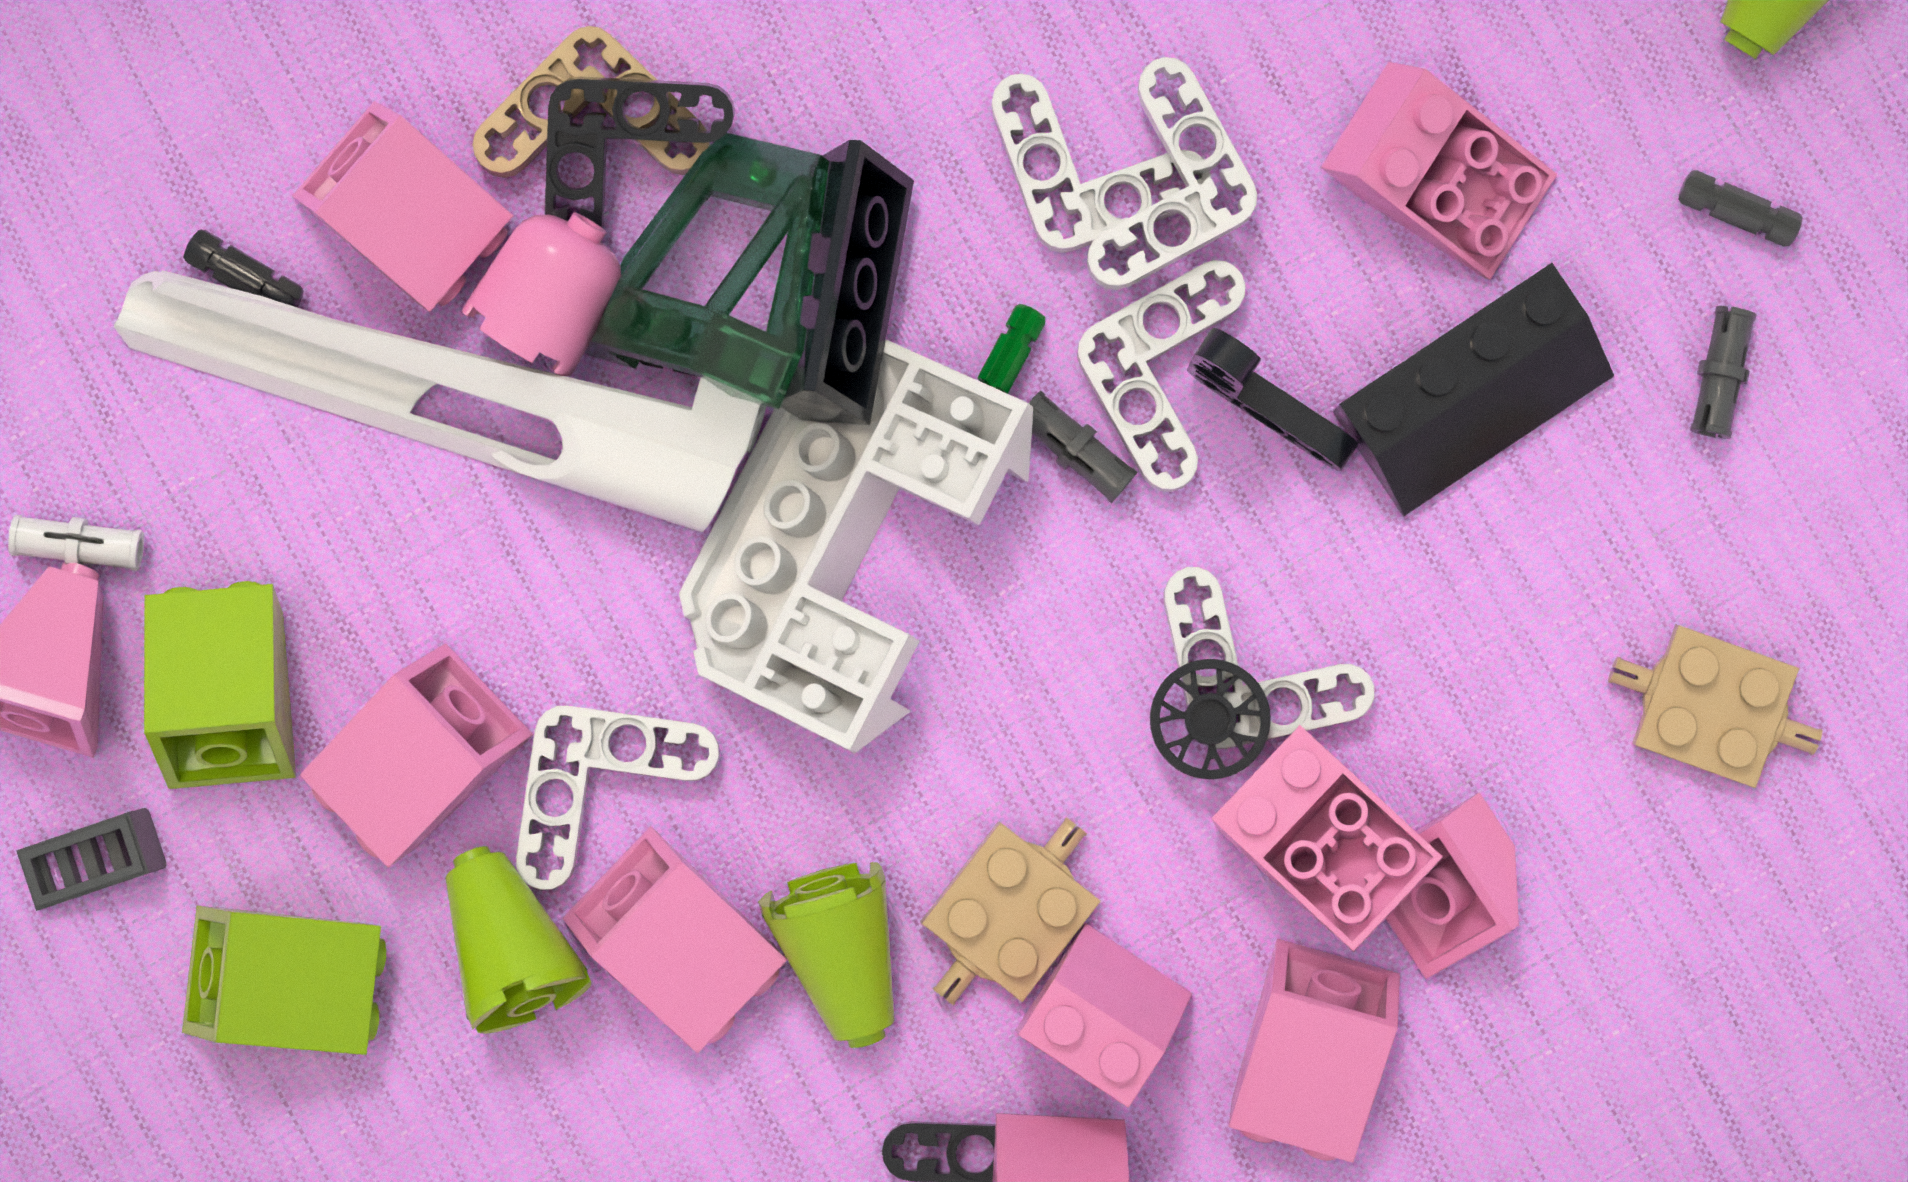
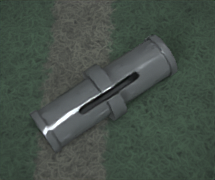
[1690,306,1757,439]
[1029,390,1138,504]

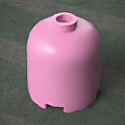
[462,212,621,376]

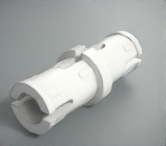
[8,515,144,571]

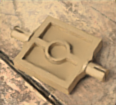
[1608,624,1823,788]
[920,817,1101,1006]

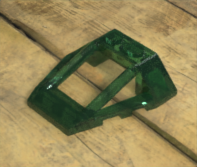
[585,133,830,410]

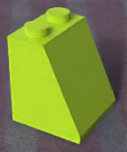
[144,581,296,789]
[182,905,386,1055]

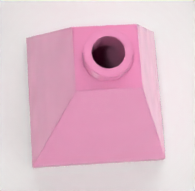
[0,562,104,758]

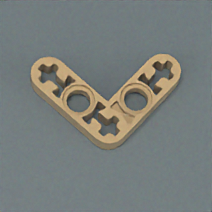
[472,26,711,178]

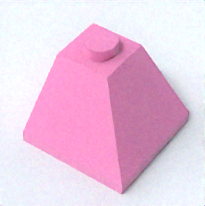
[1386,792,1519,979]

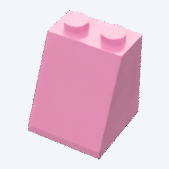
[292,101,513,312]
[300,643,534,868]
[562,826,787,1053]
[1015,923,1193,1108]
[1229,939,1400,1163]
[993,1113,1129,1182]

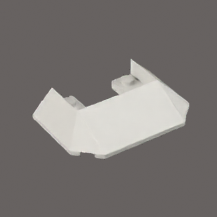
[679,339,1033,753]

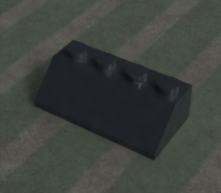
[773,140,914,425]
[1333,263,1614,517]

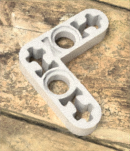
[1087,57,1257,290]
[992,73,1211,253]
[1077,260,1246,492]
[1163,567,1374,749]
[516,706,720,890]

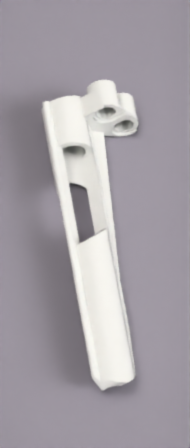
[114,270,776,532]

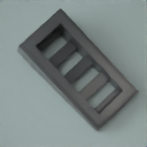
[16,808,166,911]

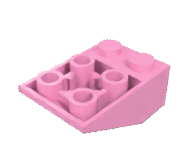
[1320,62,1557,280]
[1211,725,1443,952]

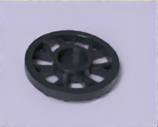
[1150,659,1271,780]

